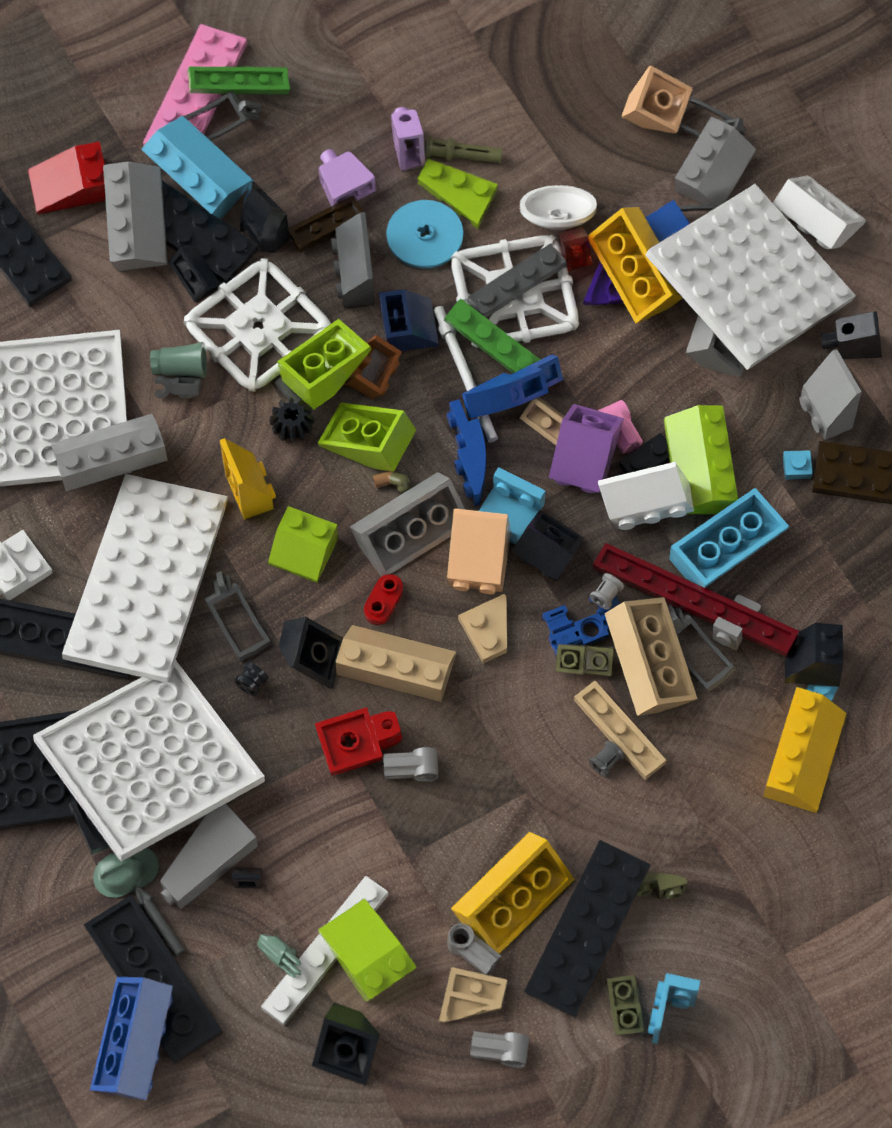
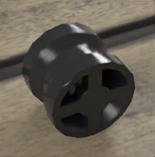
[234,662,269,696]

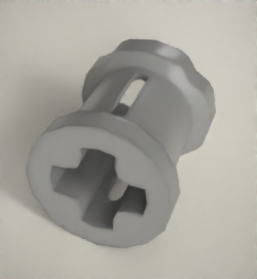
[589,573,624,610]

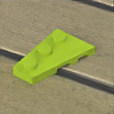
[418,159,498,229]

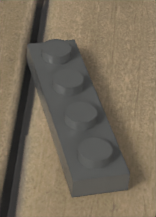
[468,243,566,318]

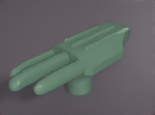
[257,934,301,978]

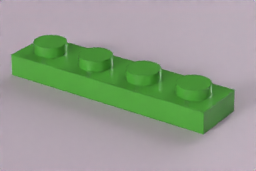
[187,66,290,94]
[444,298,540,373]

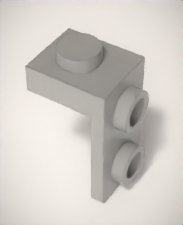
[713,595,761,651]

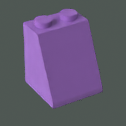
[549,404,624,493]

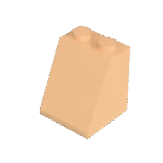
[447,508,512,594]

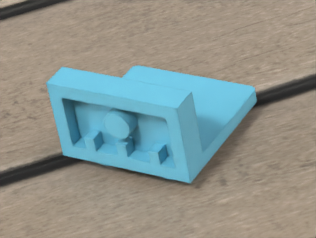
[479,467,545,545]
[648,973,700,1044]

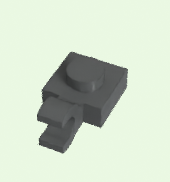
[155,376,202,398]

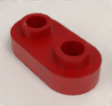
[364,574,403,625]

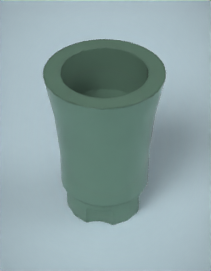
[150,342,207,378]

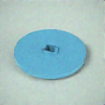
[387,200,463,269]

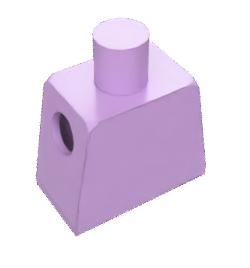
[391,107,425,171]
[319,149,376,206]

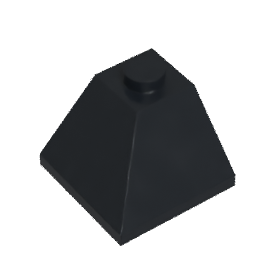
[278,616,343,689]
[312,1002,380,1085]

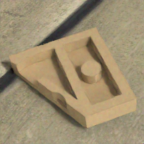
[458,594,507,664]
[439,967,508,1023]

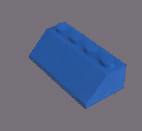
[90,977,173,1100]

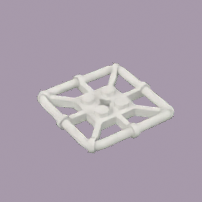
[451,234,579,348]
[184,259,332,392]

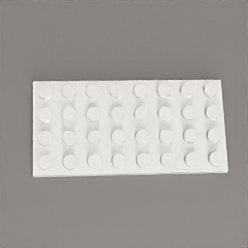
[62,474,228,683]

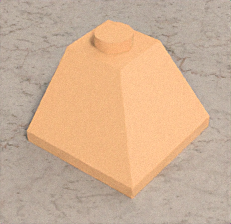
[622,66,693,133]

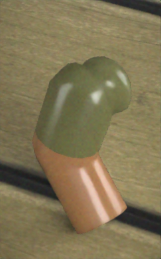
[372,471,411,493]

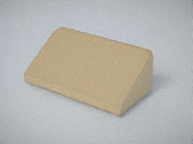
[520,397,565,445]

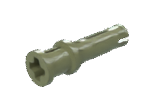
[425,135,503,164]

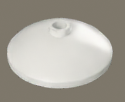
[520,185,597,230]

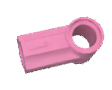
[598,400,643,454]

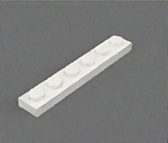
[261,876,388,1026]

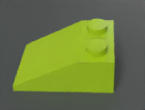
[277,319,371,409]
[318,402,416,472]
[318,898,417,1001]

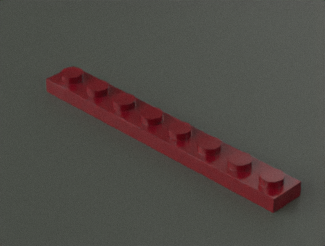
[593,543,799,657]

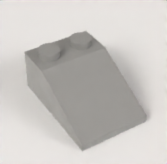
[799,349,862,440]

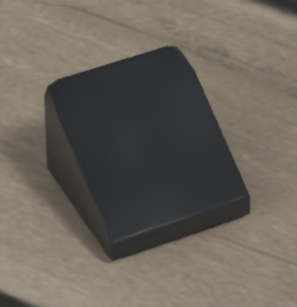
[232,867,263,889]

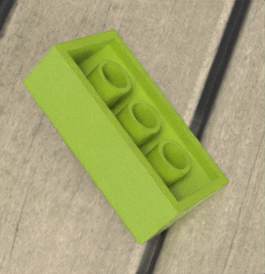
[664,405,738,514]

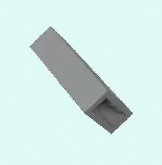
[160,804,258,910]

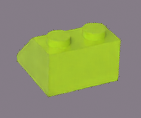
[268,506,339,583]

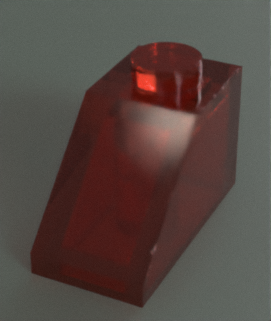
[558,227,593,271]

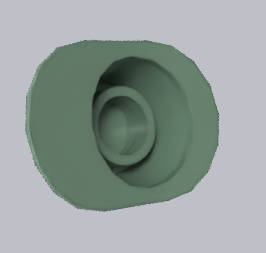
[93,848,159,898]

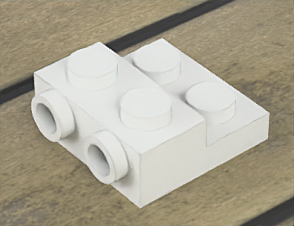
[0,530,53,600]

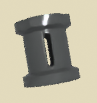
[589,740,625,777]

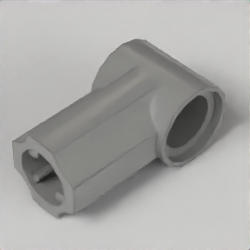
[384,747,439,782]
[447,923,501,975]
[470,1031,530,1068]

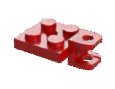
[314,707,403,776]

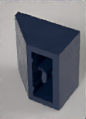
[379,289,439,351]

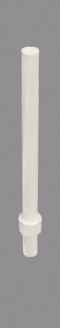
[433,306,498,442]

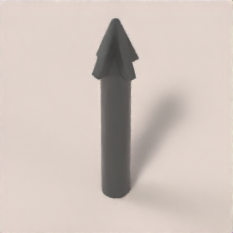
[134,885,185,956]

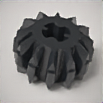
[269,398,315,443]

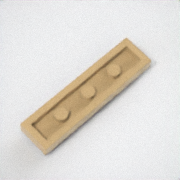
[574,681,667,780]

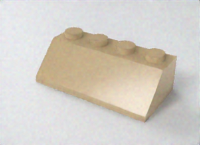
[604,597,698,716]
[336,625,456,702]

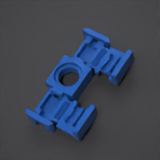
[542,596,620,656]

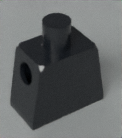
[821,311,882,359]

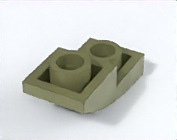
[556,644,615,676]
[637,873,688,900]
[606,975,644,1036]

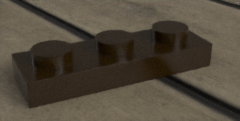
[289,195,365,253]

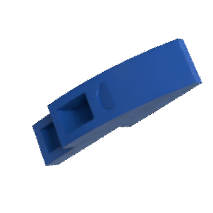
[462,355,563,418]
[446,399,486,506]

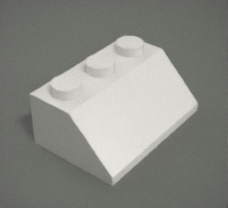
[773,176,866,249]
[598,462,694,530]

